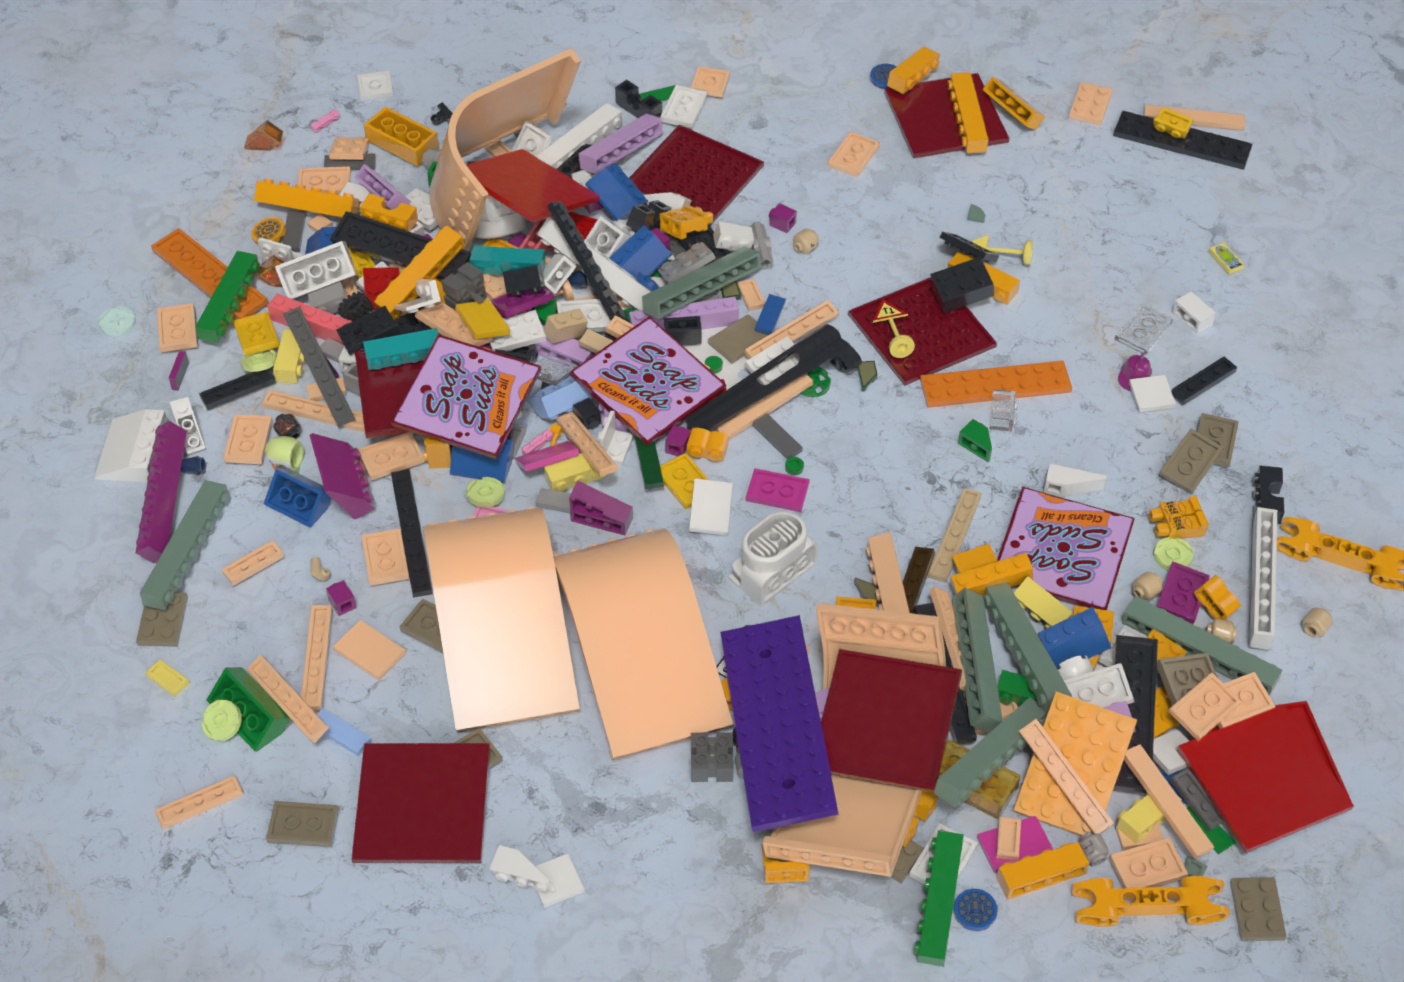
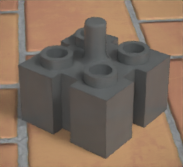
[441,262,486,311]
[691,732,734,782]

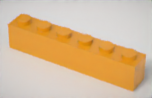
[947,72,988,153]
[254,178,359,217]
[374,225,466,320]

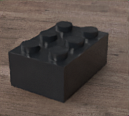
[930,257,994,313]

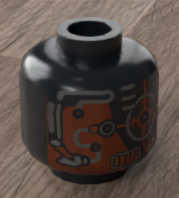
[273,414,302,439]

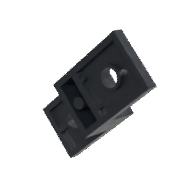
[336,305,432,355]

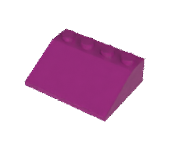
[309,433,375,519]

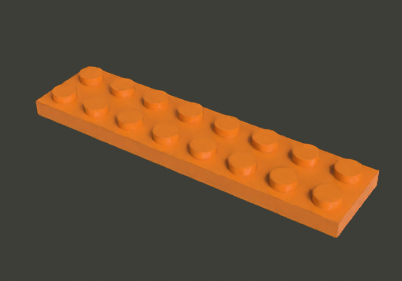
[151,228,269,319]
[920,360,1072,408]

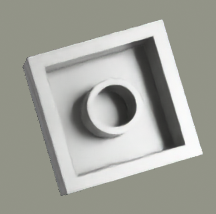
[585,216,632,258]

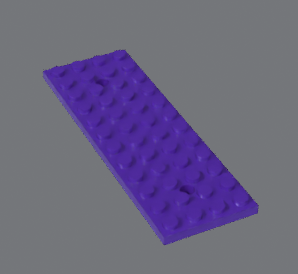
[720,615,839,832]

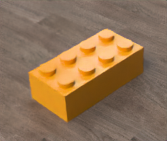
[364,106,439,167]

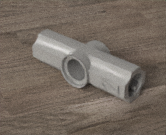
[749,222,773,269]

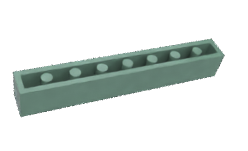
[642,246,761,319]
[140,480,230,610]
[983,583,1072,714]
[952,587,1003,733]
[1122,596,1283,696]
[934,697,1048,807]

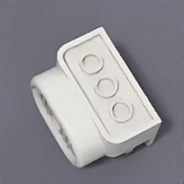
[474,195,526,239]
[728,512,819,607]

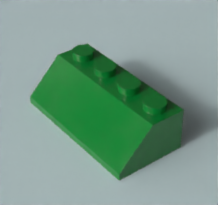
[206,667,291,752]

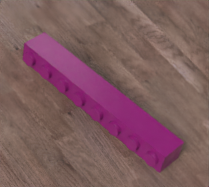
[135,420,187,563]

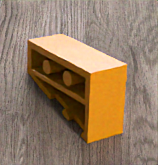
[424,436,452,469]

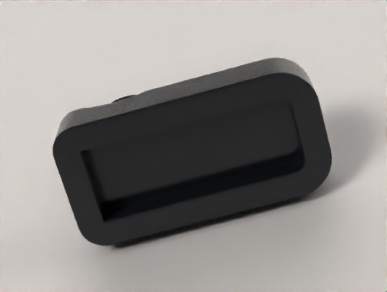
[430,102,453,125]

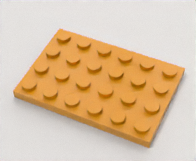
[1014,692,1137,836]

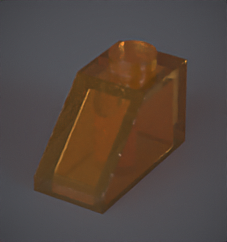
[244,120,283,151]
[257,255,285,288]

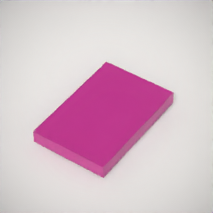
[515,441,579,472]
[745,468,810,512]
[977,816,1054,874]

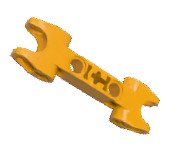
[1276,517,1404,590]
[1071,876,1230,927]

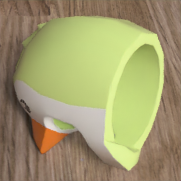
[265,436,304,472]

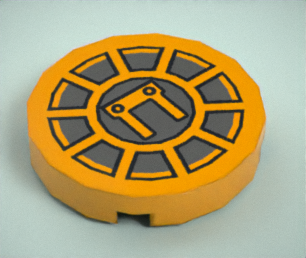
[251,217,286,244]

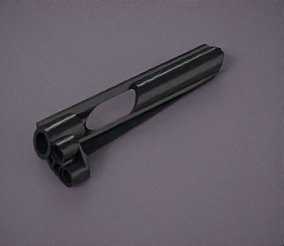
[686,324,862,431]

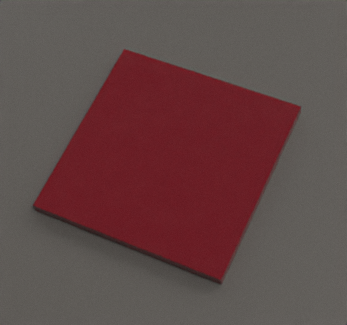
[884,73,1010,158]
[355,351,424,438]
[821,649,962,792]
[351,743,490,863]

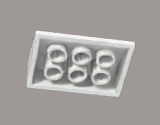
[94,409,168,483]

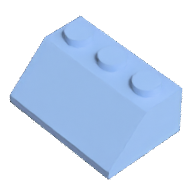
[526,376,593,420]

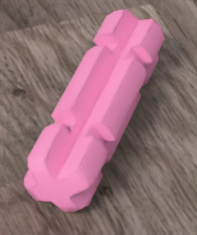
[310,109,340,132]
[521,429,553,455]

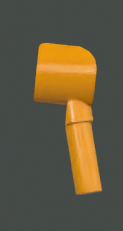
[550,423,562,446]

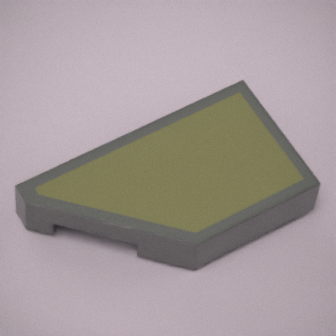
[854,577,882,607]

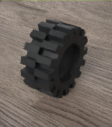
[338,291,373,321]

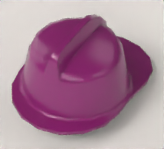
[1118,353,1152,391]

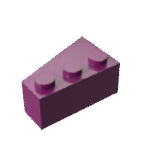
[569,480,633,536]

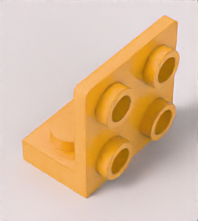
[762,843,809,883]

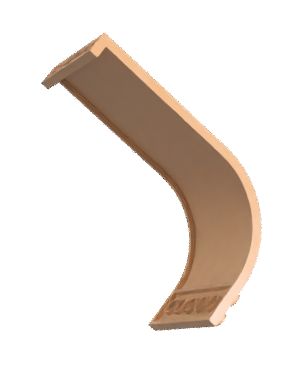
[429,48,581,251]
[423,507,580,732]
[553,528,733,760]
[763,603,946,877]

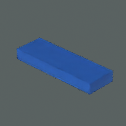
[755,294,786,335]

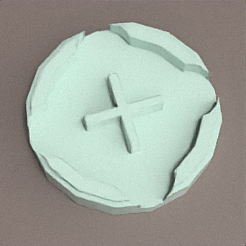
[99,306,136,337]

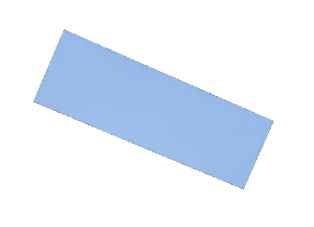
[317,708,371,756]

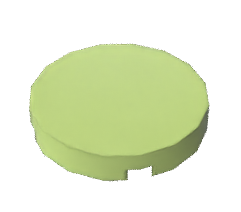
[241,349,277,372]
[466,477,505,508]
[1153,537,1193,571]
[201,700,242,741]

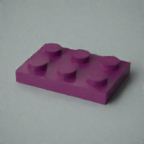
[490,287,554,318]
[1157,561,1210,624]

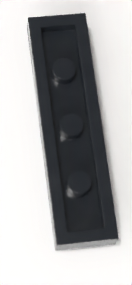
[1171,356,1237,405]
[199,368,276,410]

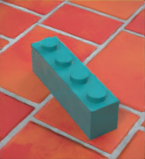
[470,246,546,275]
[363,328,438,370]

